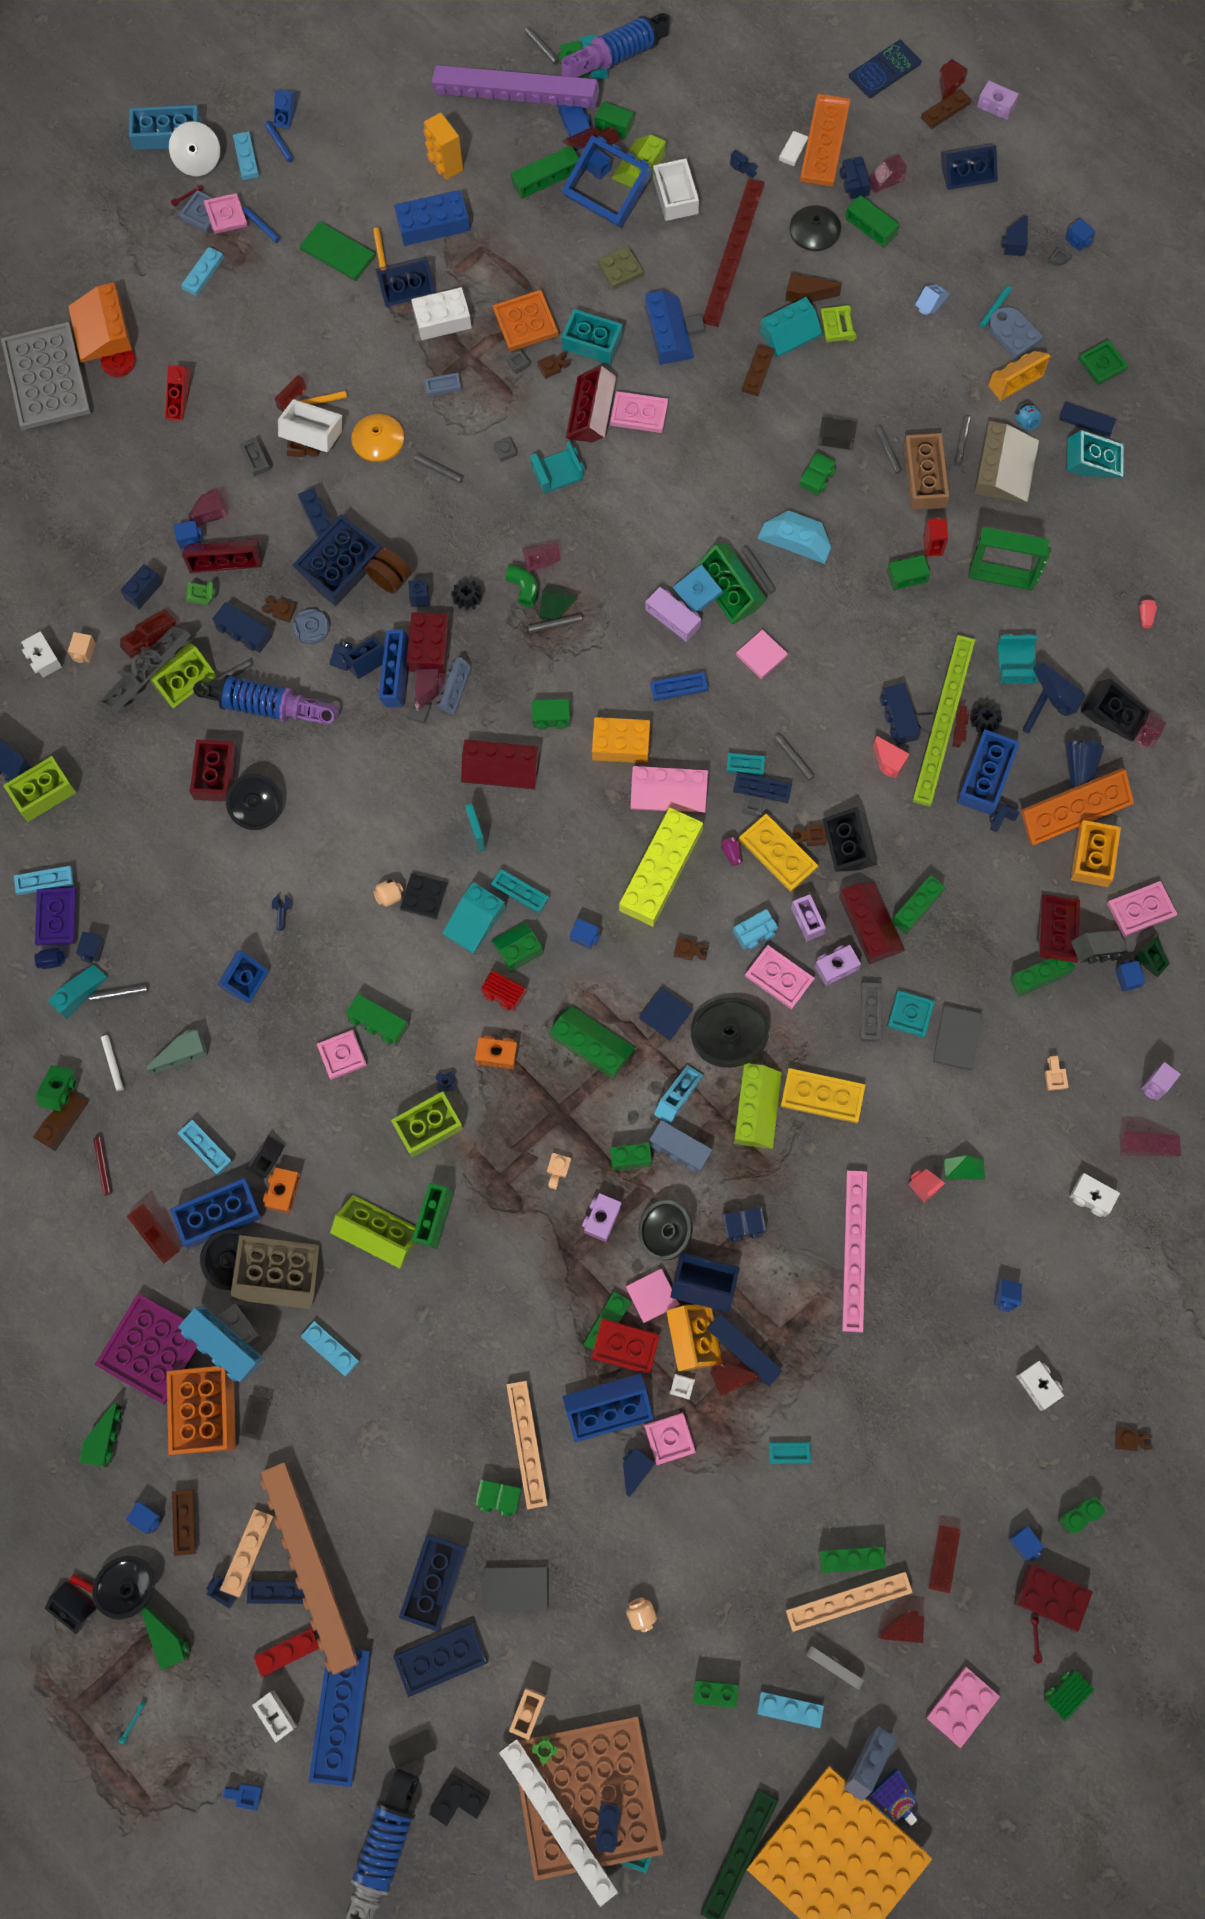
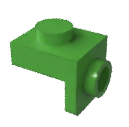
[186,582,215,605]

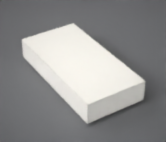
[779,131,808,166]

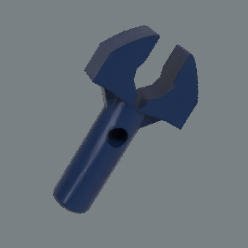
[271,895,292,931]

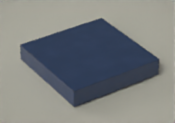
[639,987,693,1041]

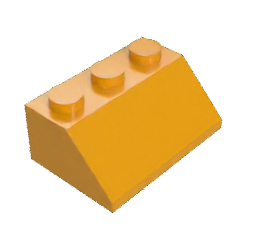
[988,351,1050,401]
[666,1305,723,1371]

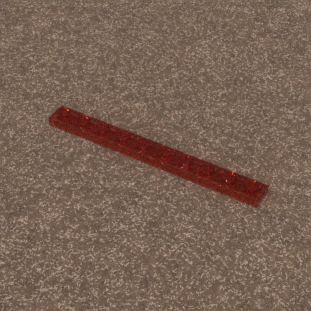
[702,178,765,327]

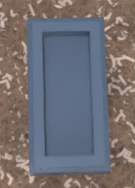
[424,373,462,397]

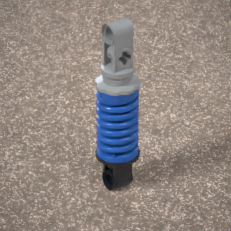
[346,1769,419,1919]

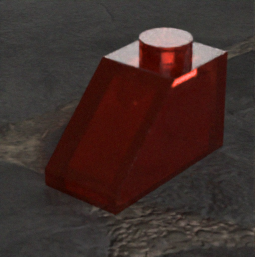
[939,59,968,100]
[710,1362,758,1396]
[878,1610,924,1643]

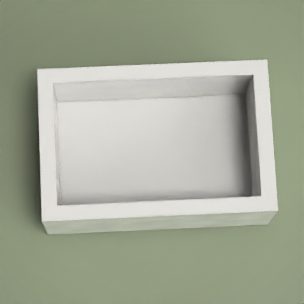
[653,159,699,221]
[411,287,472,341]
[278,399,342,452]

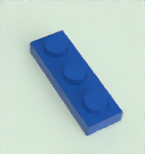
[650,672,708,701]

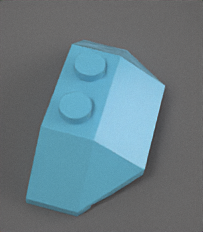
[758,510,831,564]

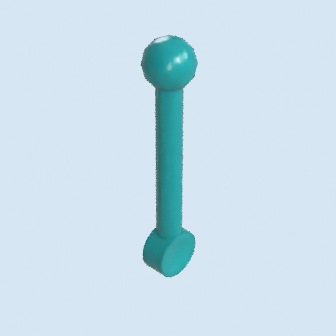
[118,1702,146,1745]

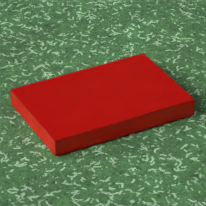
[591,1319,660,1375]

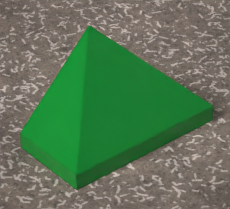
[944,1155,985,1179]

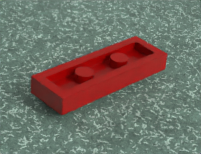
[253,1628,320,1677]

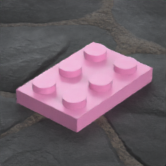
[610,391,668,433]
[1107,881,1178,937]
[745,945,815,1010]
[926,1667,1000,1748]

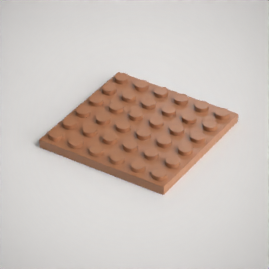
[518,1717,663,1881]

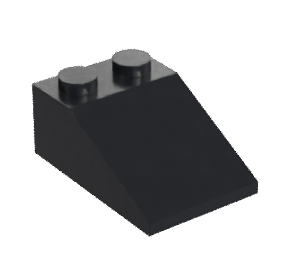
[1081,679,1150,742]

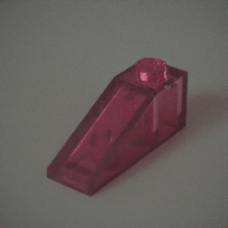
[1119,1131,1181,1156]

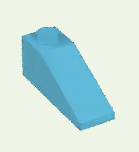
[654,1065,704,1125]

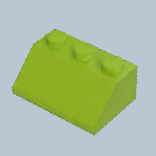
[612,134,666,188]
[149,643,217,708]
[3,756,76,822]

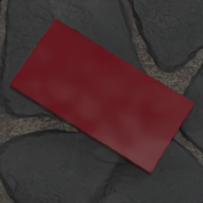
[1038,894,1080,963]

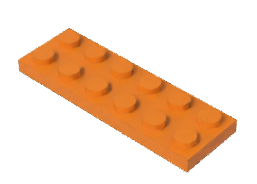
[800,94,851,187]
[1021,768,1134,846]

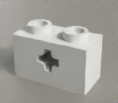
[21,632,62,678]
[1069,1173,1120,1217]
[1016,1361,1064,1411]

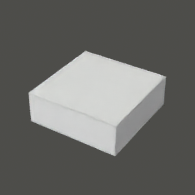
[670,1374,695,1400]

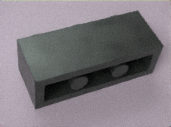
[1071,930,1128,964]

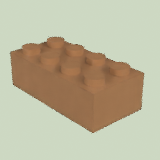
[903,433,949,510]

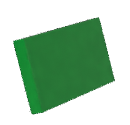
[299,221,375,281]

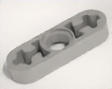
[806,1646,864,1690]

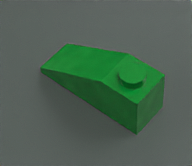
[141,1606,190,1670]

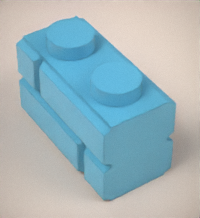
[732,909,778,950]

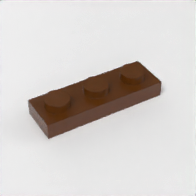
[921,89,971,129]
[742,344,775,396]
[172,1489,196,1556]

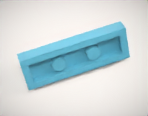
[233,132,259,180]
[181,247,224,296]
[14,866,74,895]
[178,1120,232,1175]
[300,1321,360,1377]
[757,1691,824,1728]

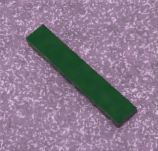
[701,1789,779,1919]

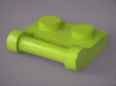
[820,305,857,343]

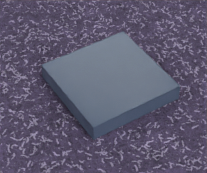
[179,190,213,233]

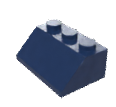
[941,143,998,190]
[375,257,435,307]
[0,739,32,782]

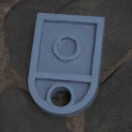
[989,307,1044,359]

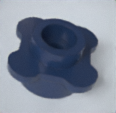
[435,1072,456,1092]

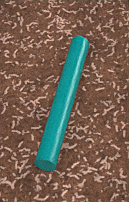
[979,285,1012,328]

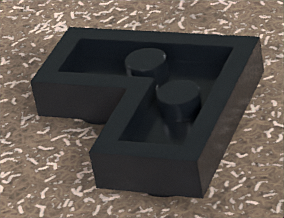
[429,1774,489,1826]

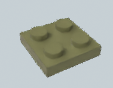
[597,246,644,290]

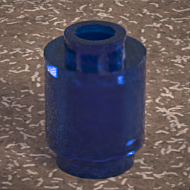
[34,948,65,970]

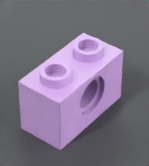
[977,81,1019,120]
[791,894,826,942]
[815,945,861,987]
[1141,1062,1181,1100]
[582,1193,622,1242]

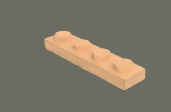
[220,1509,274,1598]

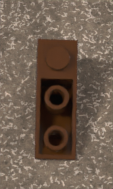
[785,273,842,303]

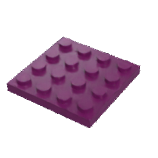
[95,1293,198,1405]

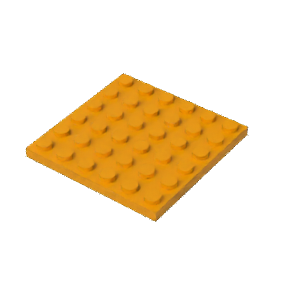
[746,1765,932,1919]

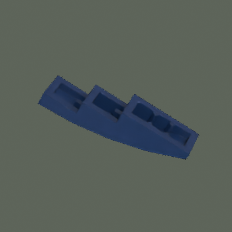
[706,1313,782,1386]

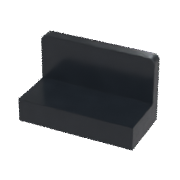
[44,1582,97,1634]

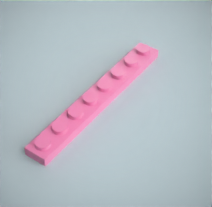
[842,1171,867,1333]

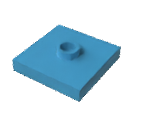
[673,564,723,613]

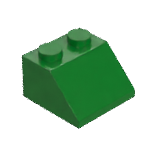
[491,922,543,973]

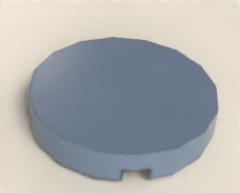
[293,609,329,645]

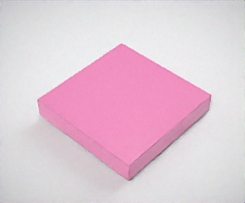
[204,193,247,234]
[736,630,788,680]
[317,1030,367,1080]
[626,1269,680,1323]
[644,1413,696,1465]

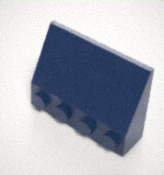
[293,514,382,607]

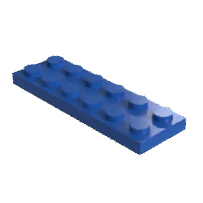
[309,1649,371,1787]

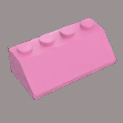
[631,766,708,814]

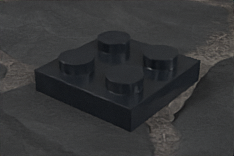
[400,873,448,920]

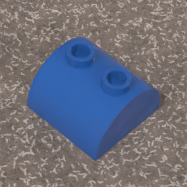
[217,950,269,1003]

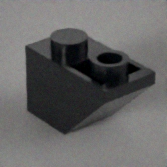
[246,1135,284,1179]

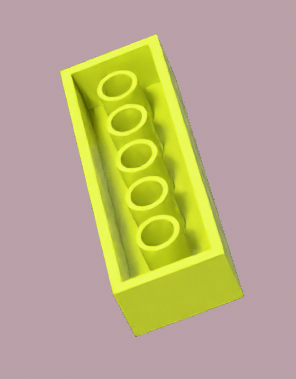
[619,807,703,927]

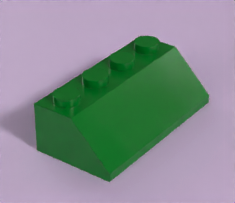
[694,544,767,624]
[549,1006,636,1080]

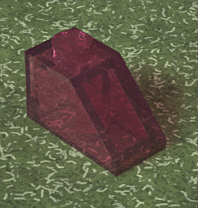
[188,490,227,526]
[414,669,442,711]

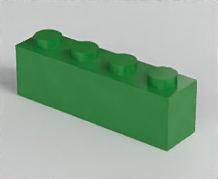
[511,146,579,199]

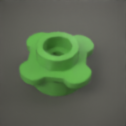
[532,1736,558,1764]

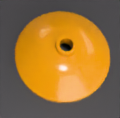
[351,414,404,462]

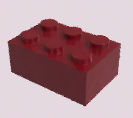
[407,612,450,673]
[189,739,237,801]
[1014,1564,1093,1632]

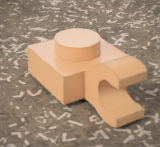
[1045,1056,1069,1091]
[547,1153,571,1190]

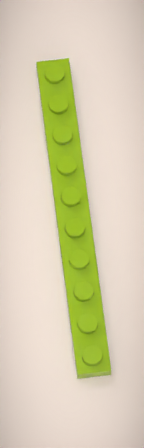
[912,635,975,807]

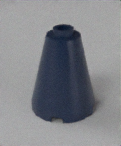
[1066,741,1104,788]

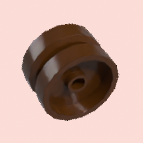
[365,547,412,594]

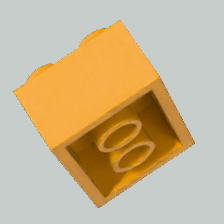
[423,112,463,180]
[592,717,650,763]
[1070,820,1121,887]

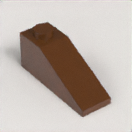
[33,1092,89,1151]

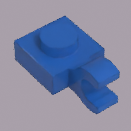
[222,1783,262,1811]

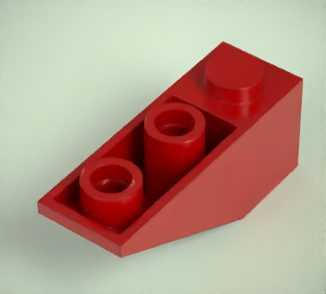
[165,365,191,421]

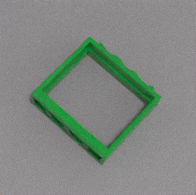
[968,527,1051,591]

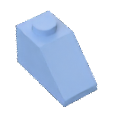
[915,284,950,315]

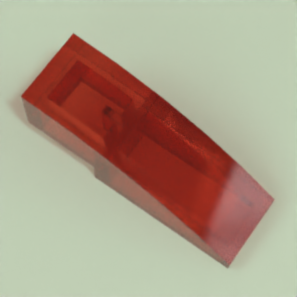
[563,126,620,148]
[120,609,176,659]
[126,1203,180,1264]

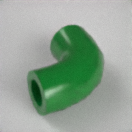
[505,564,538,607]

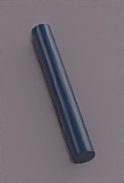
[1023,690,1048,733]

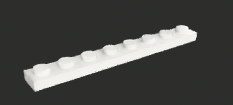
[499,1739,618,1907]

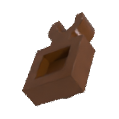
[537,352,570,379]
[287,440,318,457]
[261,598,296,623]
[793,825,827,846]
[674,937,709,960]
[1115,1428,1153,1451]

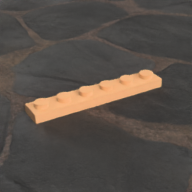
[506,1381,548,1510]
[785,1572,913,1632]

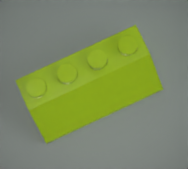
[734,1063,782,1149]
[330,1195,416,1268]

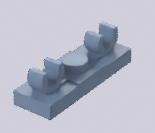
[436,657,471,715]

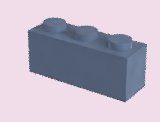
[649,1120,712,1173]
[844,1726,897,1801]

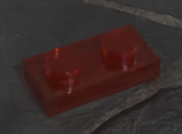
[274,375,306,412]
[952,706,969,748]

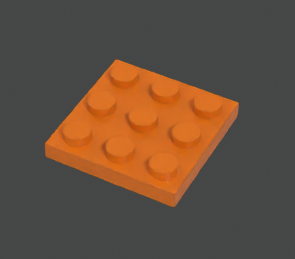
[492,290,559,352]

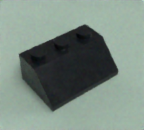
[822,807,877,872]

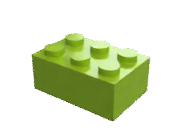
[391,1091,463,1158]

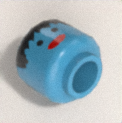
[1015,403,1042,430]

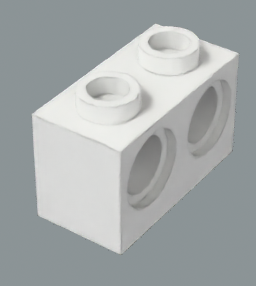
[252,1691,297,1743]

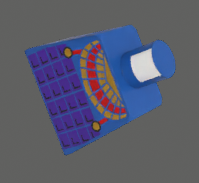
[866,1768,918,1827]

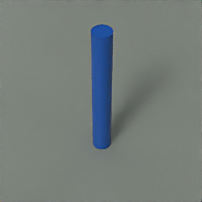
[264,121,294,162]
[242,206,281,243]

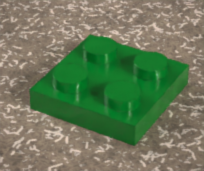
[1078,340,1128,385]

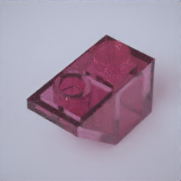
[869,154,907,193]
[522,542,561,571]
[1135,714,1166,748]

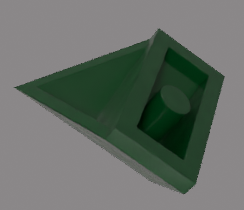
[539,584,578,620]
[1134,932,1170,977]

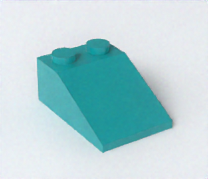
[1067,430,1124,478]
[442,882,506,954]

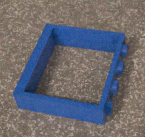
[561,135,653,228]

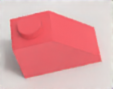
[873,736,909,779]
[909,1169,945,1202]

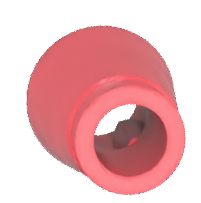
[1139,600,1158,629]

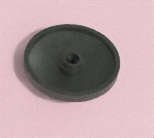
[691,997,769,1068]

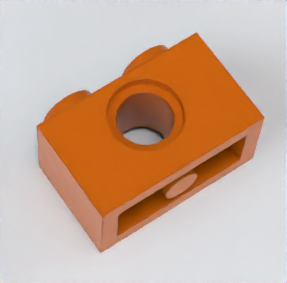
[475,1036,518,1069]
[263,1167,301,1214]

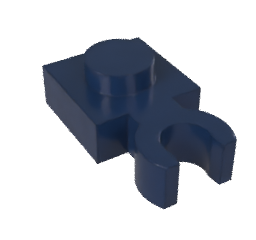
[730,150,757,178]

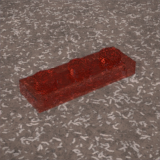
[928,1525,961,1594]

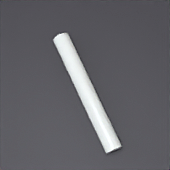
[101,1035,124,1091]

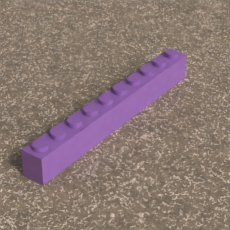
[431,65,599,108]

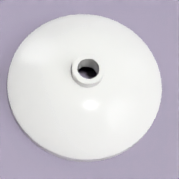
[169,122,220,176]

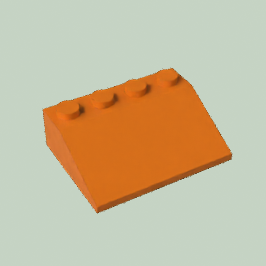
[68,282,132,363]
[167,1366,236,1455]

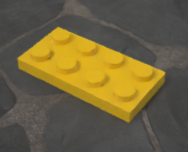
[739,814,818,892]
[781,1068,865,1124]

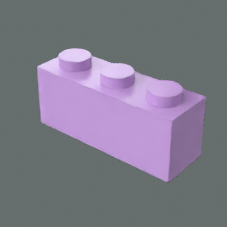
[645,587,701,642]

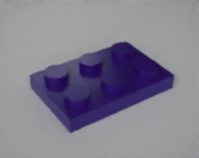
[35,888,77,946]

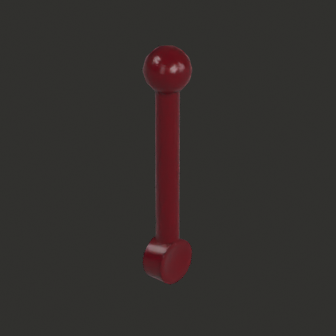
[171,185,203,206]
[1031,1617,1042,1664]

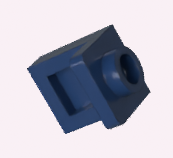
[329,641,354,671]
[990,804,1019,833]
[206,1576,238,1609]

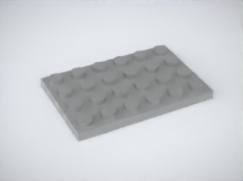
[1,322,91,430]

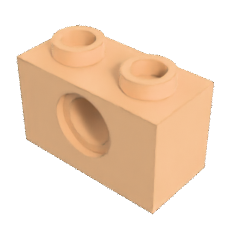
[509,1687,546,1740]

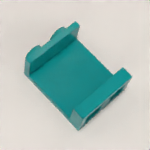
[530,441,585,494]
[997,634,1038,684]

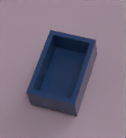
[670,1253,740,1313]

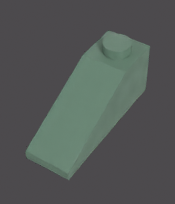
[146,1029,208,1074]

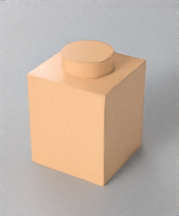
[68,632,96,663]

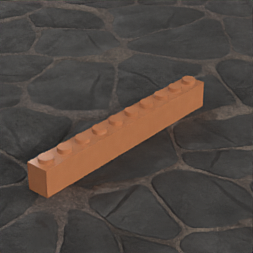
[260,1462,359,1675]

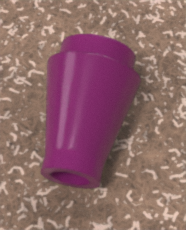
[721,837,742,866]

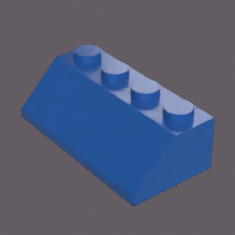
[645,290,694,365]
[562,1374,654,1442]

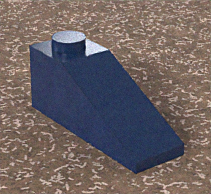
[1033,663,1086,716]

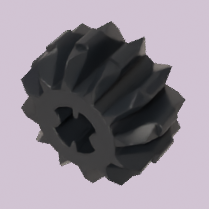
[451,579,482,611]
[970,703,1002,733]

